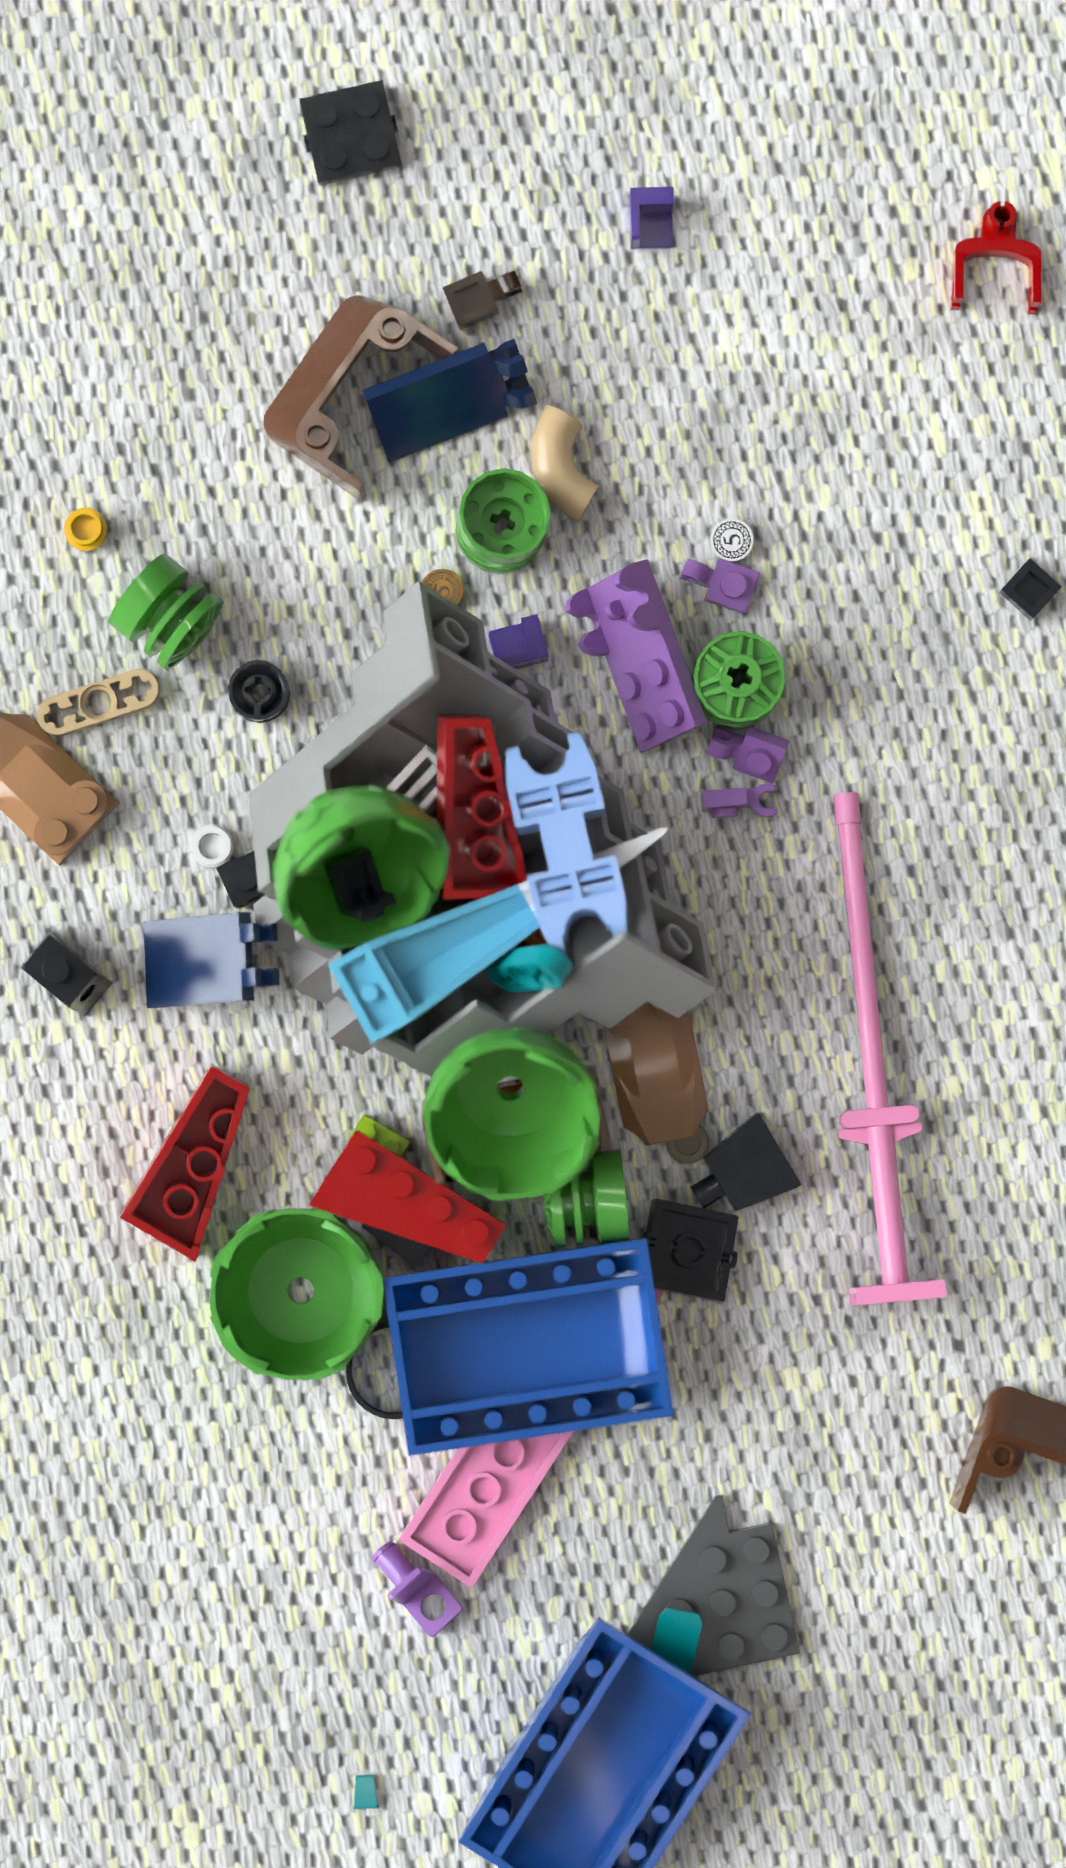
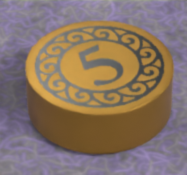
[422,569,464,606]

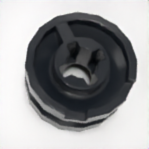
[228,660,291,724]

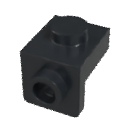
[324,847,397,922]

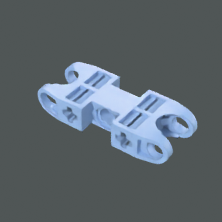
[506,732,628,957]

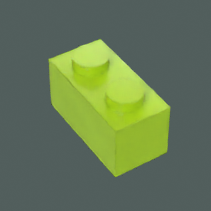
[350,1114,411,1157]

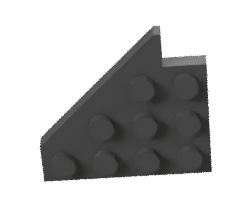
[626,1495,800,1676]

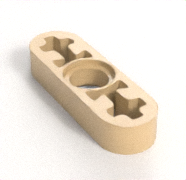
[37,669,160,737]

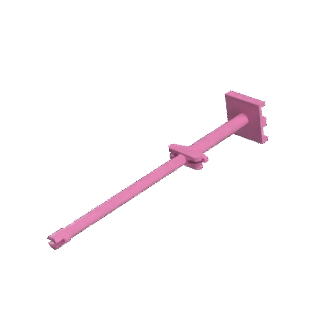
[833,792,947,1305]

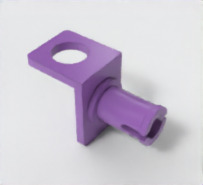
[372,1541,463,1637]

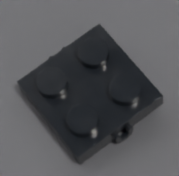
[299,80,402,185]
[643,1198,739,1303]

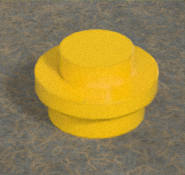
[64,508,108,551]

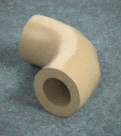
[530,405,599,522]

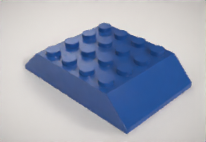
[382,1238,674,1456]
[458,1617,751,1868]

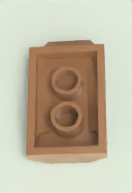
[0,712,120,866]
[603,1001,709,1146]

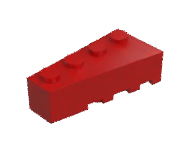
[437,714,528,899]
[120,1063,250,1262]

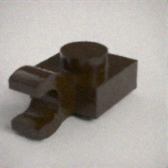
[442,270,523,330]

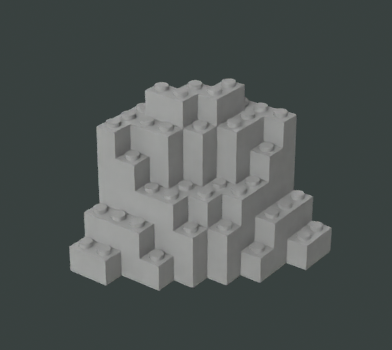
[249,581,717,1077]

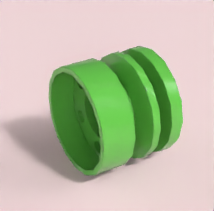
[455,468,551,574]
[108,553,224,671]
[691,631,786,730]
[543,1149,629,1248]

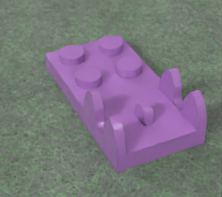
[565,559,708,753]

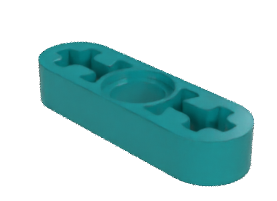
[484,945,574,993]

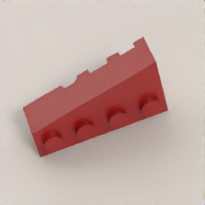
[309,1130,507,1263]

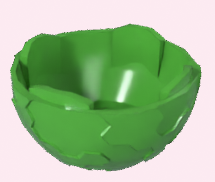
[273,785,450,951]
[422,1027,600,1201]
[209,1207,384,1381]

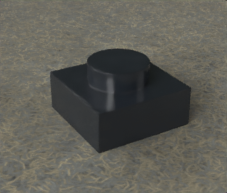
[999,558,1062,621]
[216,851,264,908]

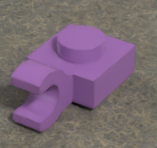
[680,558,760,615]
[707,725,789,784]
[701,783,778,819]

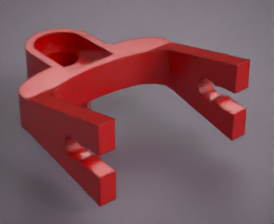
[950,201,1041,315]

